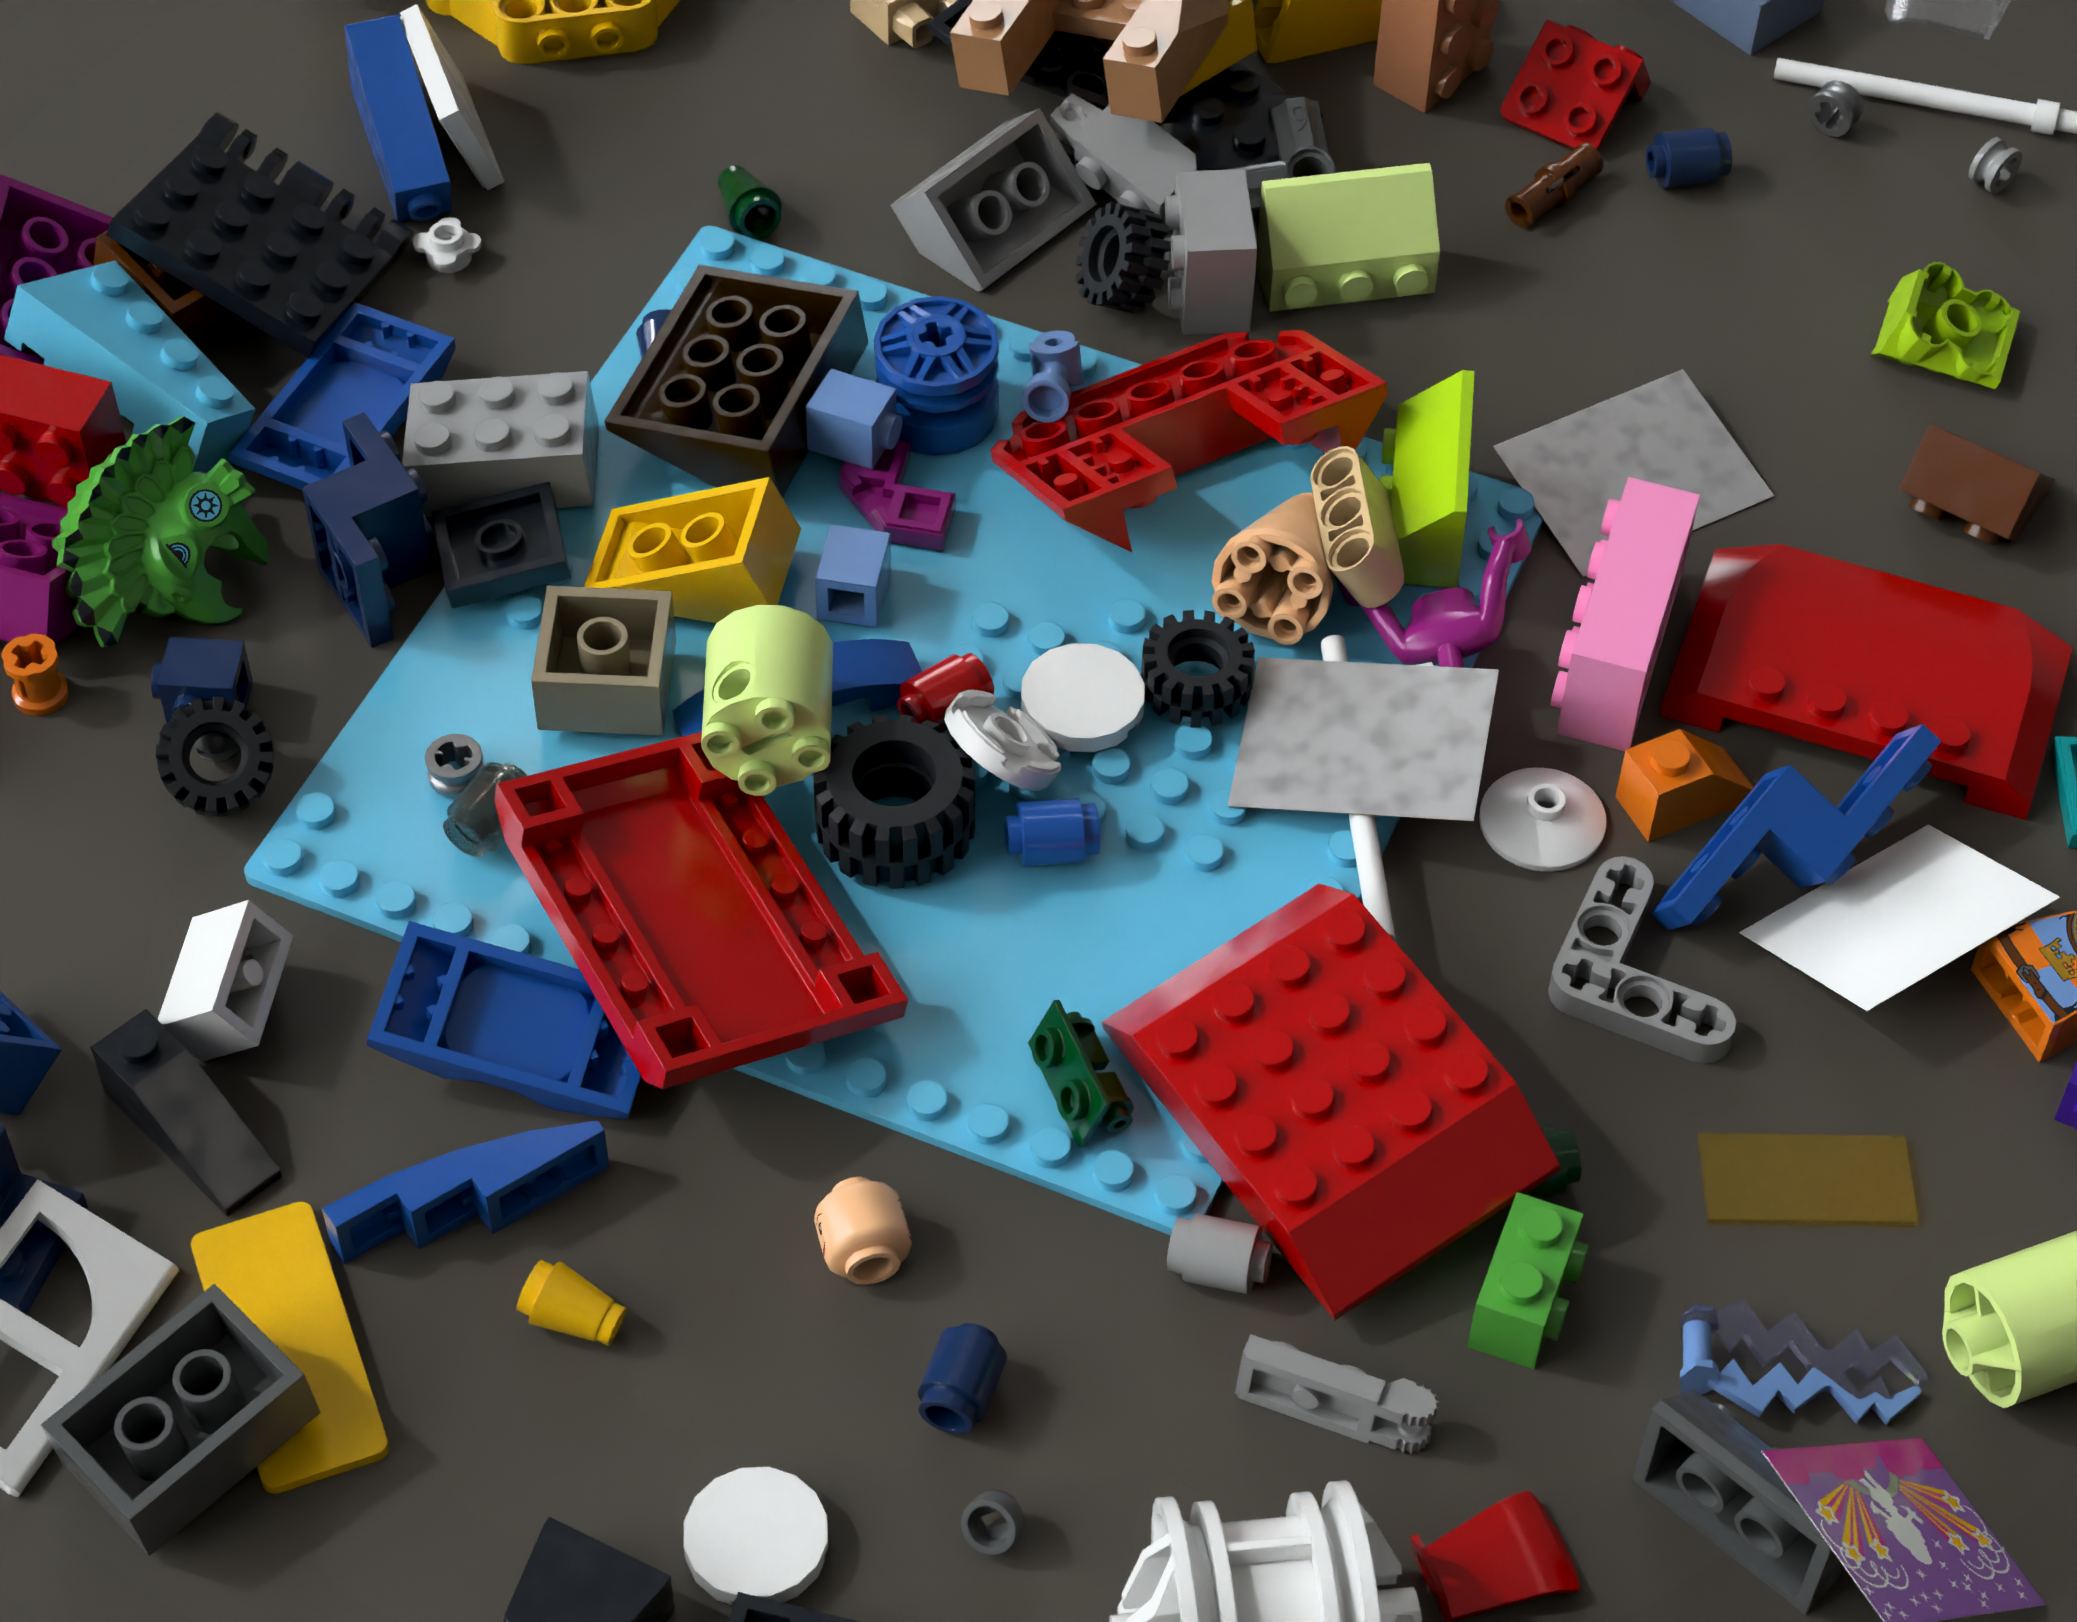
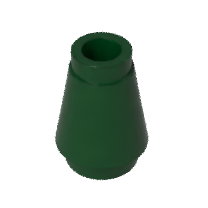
[717,165,782,239]

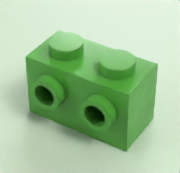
[1467,1192,1589,1370]

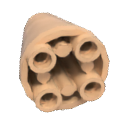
[1211,492,1334,645]

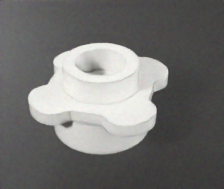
[413,217,481,273]

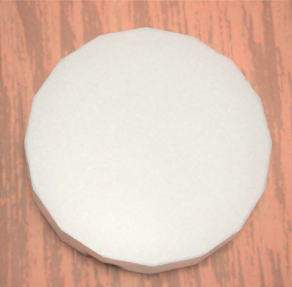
[1021,643,1145,752]
[944,689,1061,791]
[684,1467,828,1605]

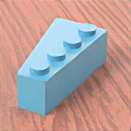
[4,261,255,473]

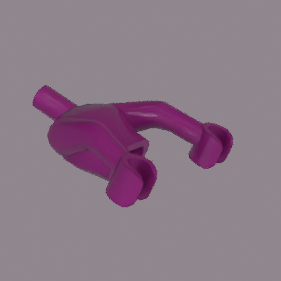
[1334,519,1532,668]

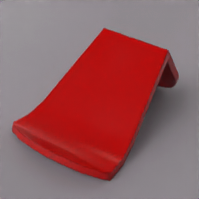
[1409,1490,1580,1622]

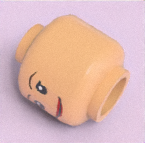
[814,1177,912,1285]

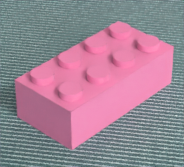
[1550,477,1700,752]

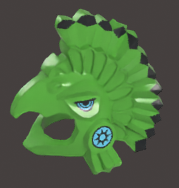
[52,416,268,648]

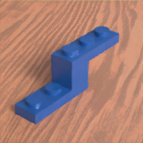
[1649,724,1941,931]

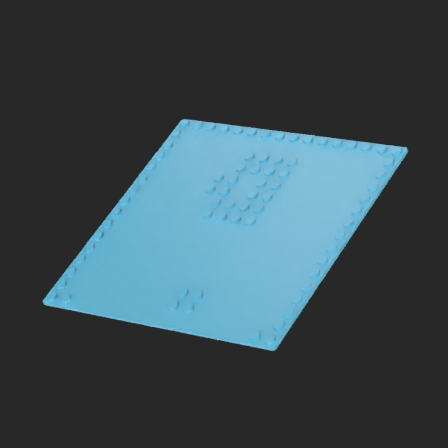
[244,226,1544,1236]

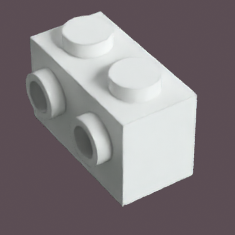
[158,900,294,1062]

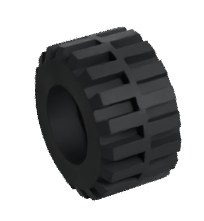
[813,715,976,889]

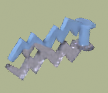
[1680,1298,1928,1425]

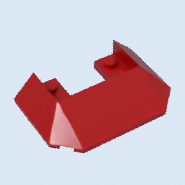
[990,330,1388,552]

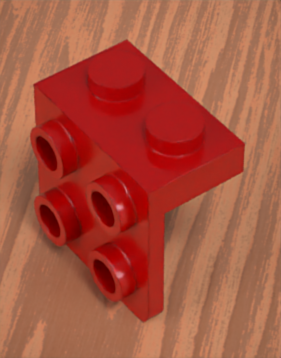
[1500,19,1651,151]

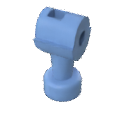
[1022,330,1084,423]

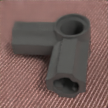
[1226,96,1335,217]

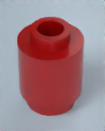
[897,653,994,733]

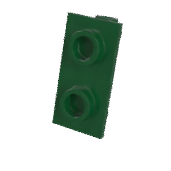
[1028,1000,1134,1148]

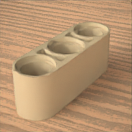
[1311,446,1405,608]

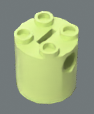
[701,605,833,796]
[1942,1231,2077,1408]

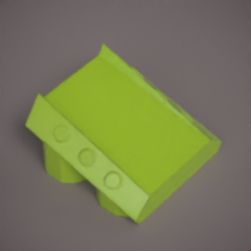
[1870,262,2021,389]

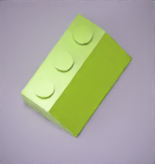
[1380,370,1475,588]

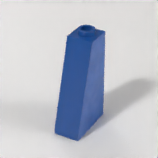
[344,14,452,222]

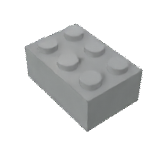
[402,371,599,517]

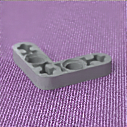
[1548,856,1736,1064]

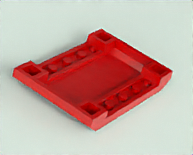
[494,732,908,1089]

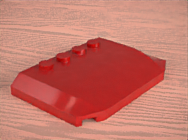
[1659,544,2073,820]

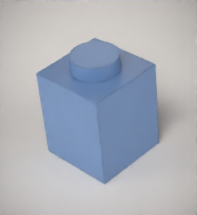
[806,369,903,470]
[815,524,891,628]

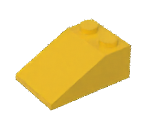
[584,477,801,623]

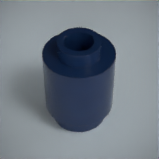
[1645,127,1732,189]
[918,1323,1007,1434]

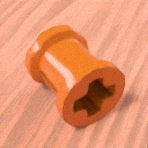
[1,633,69,716]

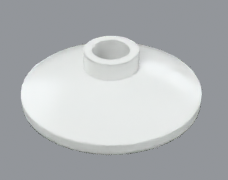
[1479,767,1607,872]

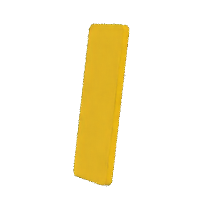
[191,1202,389,1494]

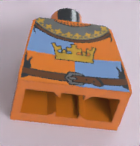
[1970,910,2077,1063]

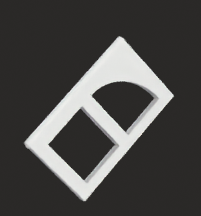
[0,1179,179,1497]

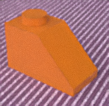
[1615,729,1754,842]

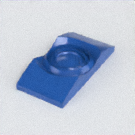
[229,302,456,490]
[367,921,642,1120]

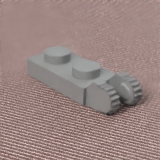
[1235,1334,1439,1454]

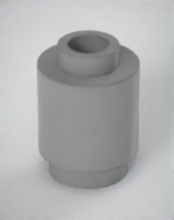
[1167,1213,1273,1295]

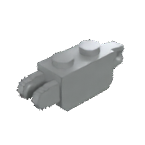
[1050,93,1197,225]

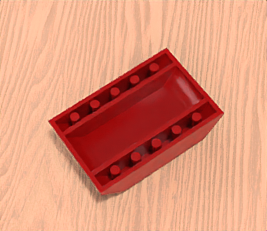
[1101,884,1560,1321]

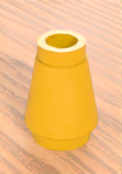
[516,1259,627,1346]

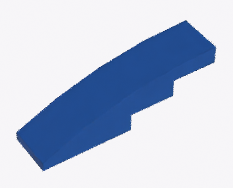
[322,1120,609,1264]

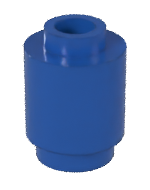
[1004,798,1100,867]

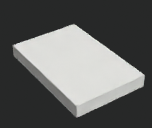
[400,4,505,191]

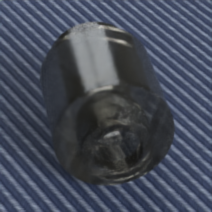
[443,762,527,857]

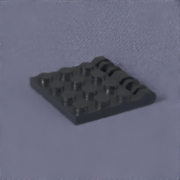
[106,112,414,358]

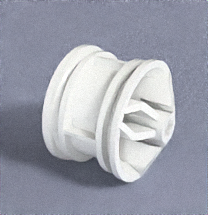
[1109,1480,1422,1622]

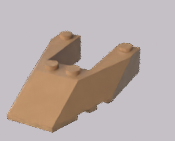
[950,0,1229,123]

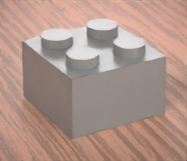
[1163,169,1257,335]

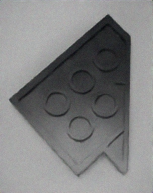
[1060,62,1323,171]

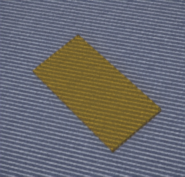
[1697,1133,1919,1226]

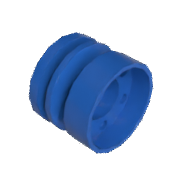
[874,296,999,456]

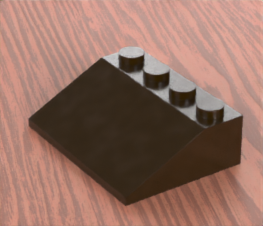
[604,265,869,498]

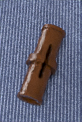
[1505,143,1604,228]

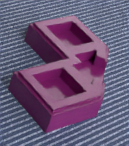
[839,440,956,551]

